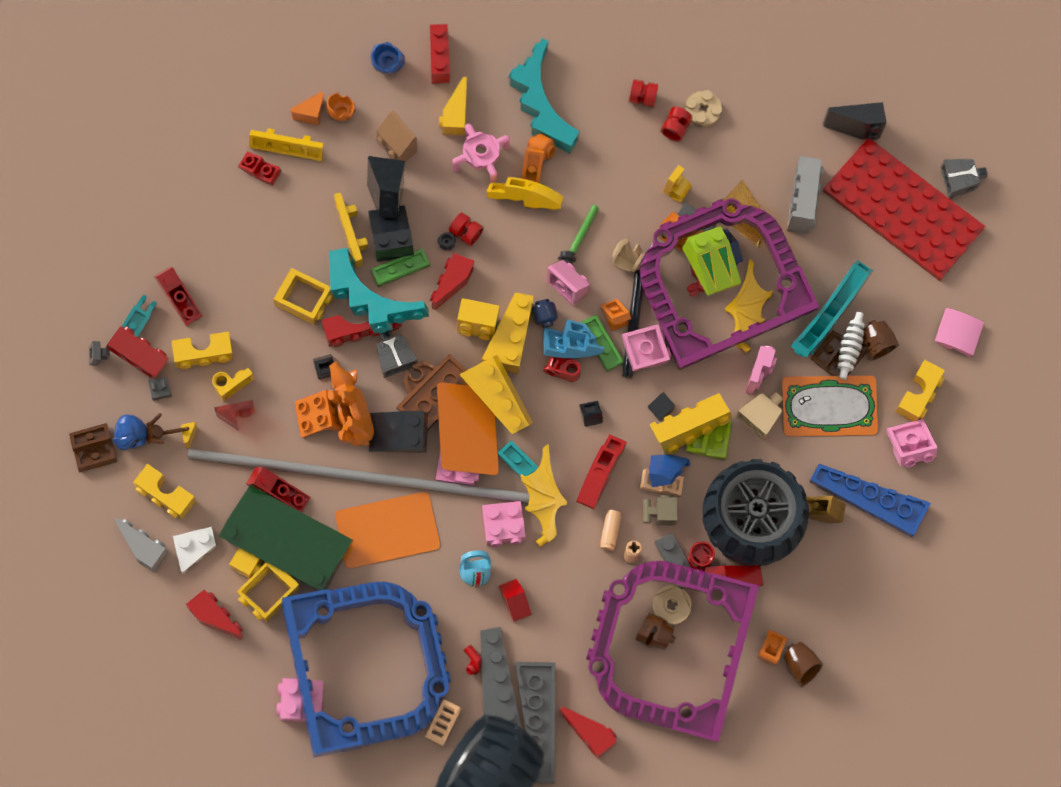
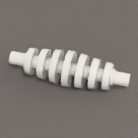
[838,312,865,380]

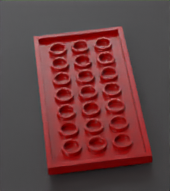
[823,138,986,281]

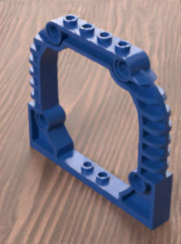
[281,582,451,758]

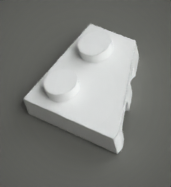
[173,527,216,574]

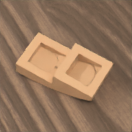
[640,469,684,496]

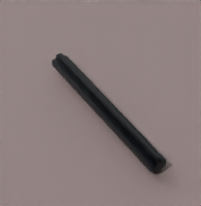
[622,271,643,378]

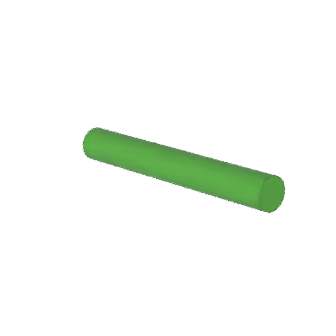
[569,205,599,254]

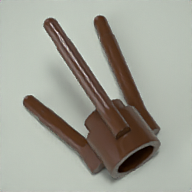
[146,413,190,444]

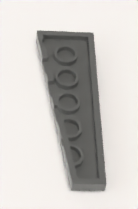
[481,627,521,727]
[516,662,555,784]

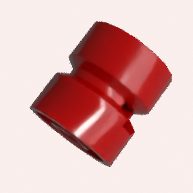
[629,79,659,107]
[661,107,693,142]
[449,212,484,247]
[687,541,715,571]

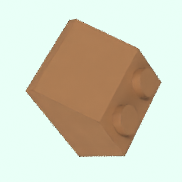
[376,110,417,161]

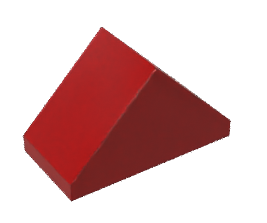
[498,579,532,622]

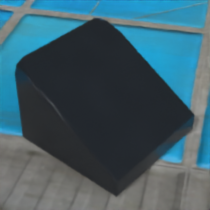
[313,354,334,379]
[648,392,675,421]
[579,401,603,427]

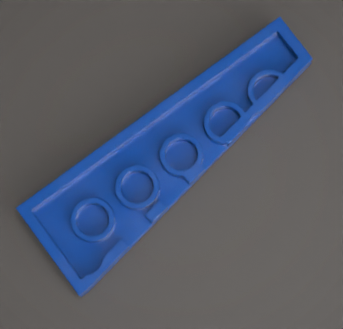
[809,464,931,538]

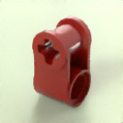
[543,356,581,382]

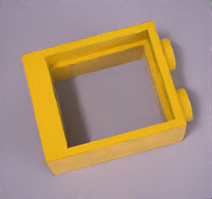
[273,268,334,325]
[237,562,300,623]

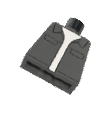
[940,159,987,199]
[377,330,417,378]

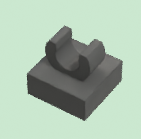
[89,341,110,366]
[148,377,172,401]

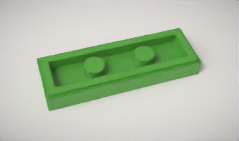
[371,248,430,287]
[580,314,624,372]

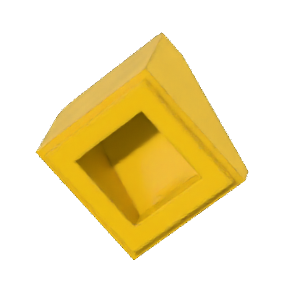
[181,422,198,448]

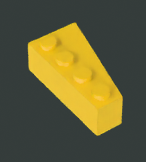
[482,292,534,374]
[649,393,732,455]

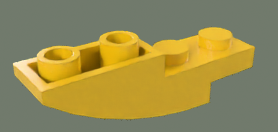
[487,177,564,210]

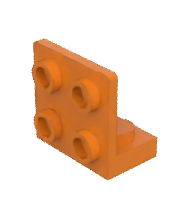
[295,390,343,438]

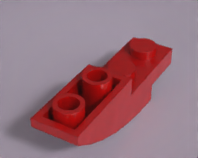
[576,434,627,510]

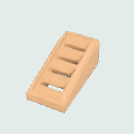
[425,699,461,746]

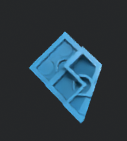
[542,320,604,358]

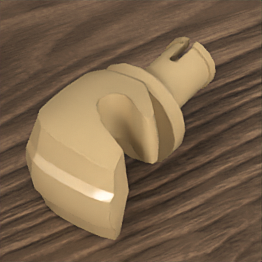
[612,238,645,273]

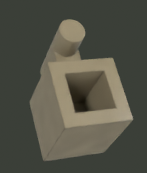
[643,495,677,525]

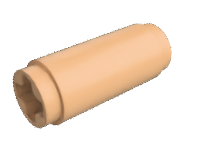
[600,510,621,551]
[624,541,642,564]

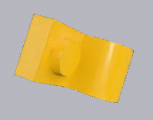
[663,165,692,202]
[212,368,254,402]

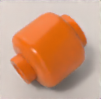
[528,134,556,161]

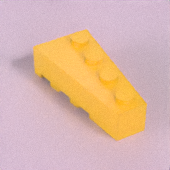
[459,355,533,434]

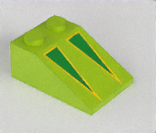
[682,226,741,296]

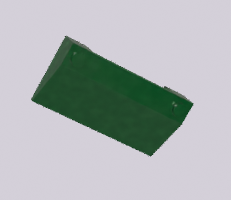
[219,485,353,590]

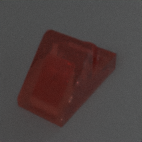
[214,400,255,431]

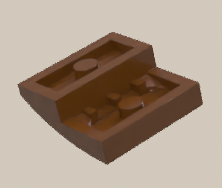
[811,330,865,376]
[69,423,117,473]

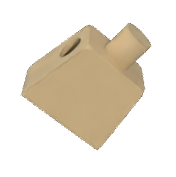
[736,392,783,440]

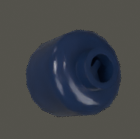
[531,299,558,328]

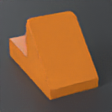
[521,148,545,183]
[600,299,631,331]
[757,630,787,666]

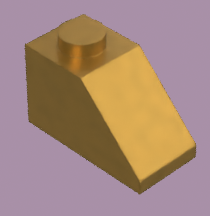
[806,496,846,523]

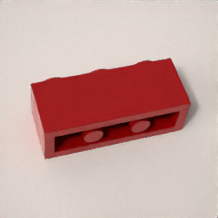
[430,24,450,84]
[106,326,169,380]

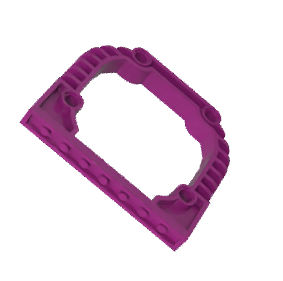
[640,198,819,370]
[586,561,759,742]

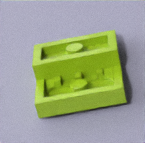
[686,421,733,460]

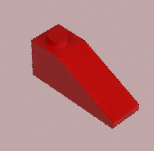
[703,565,763,591]
[559,707,617,759]

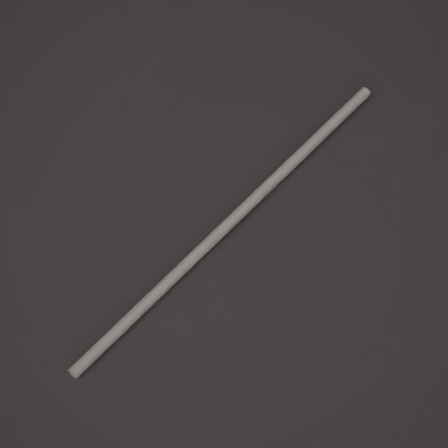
[188,449,529,503]

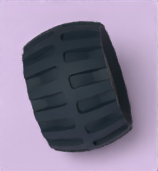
[702,459,809,566]
[435,715,544,787]

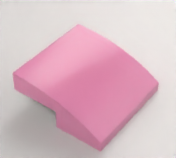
[934,308,984,357]

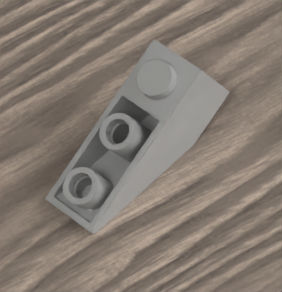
[115,518,168,572]

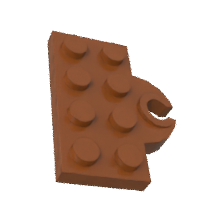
[396,354,469,431]

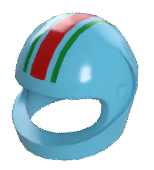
[459,551,491,587]

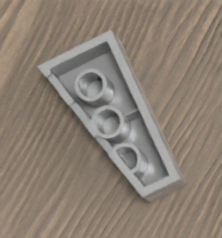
[787,156,824,234]

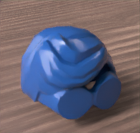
[370,42,405,74]
[113,415,147,450]

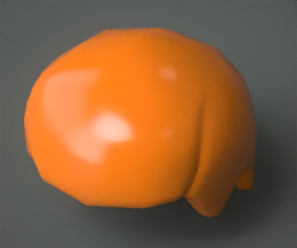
[327,92,355,121]

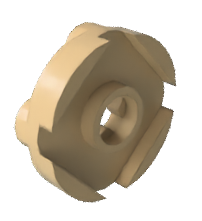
[685,90,722,127]
[652,585,692,626]

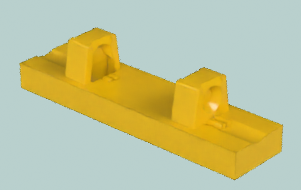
[249,128,324,161]
[334,192,369,268]

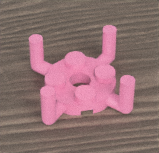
[452,124,510,183]

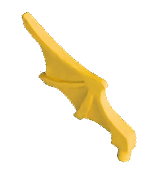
[725,259,773,354]
[520,444,567,548]

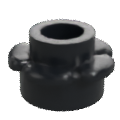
[437,233,456,250]
[558,251,576,264]

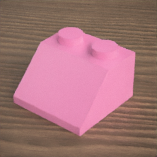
[547,260,590,306]

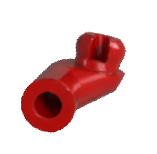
[464,645,482,675]

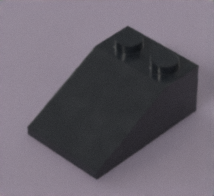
[823,102,887,140]
[368,205,414,262]
[369,411,428,453]

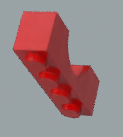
[322,300,402,347]

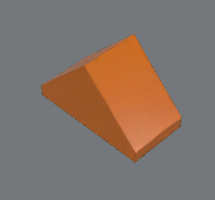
[290,92,325,125]

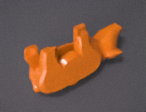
[327,361,374,447]

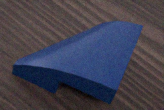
[649,455,690,487]

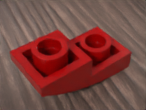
[238,151,282,186]

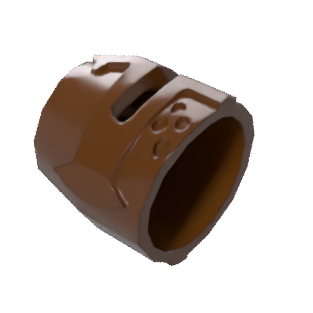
[862,320,899,361]
[635,612,676,649]
[783,642,823,687]

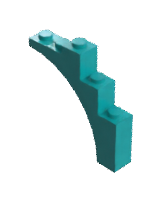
[508,38,580,154]
[329,248,429,333]
[791,260,874,358]

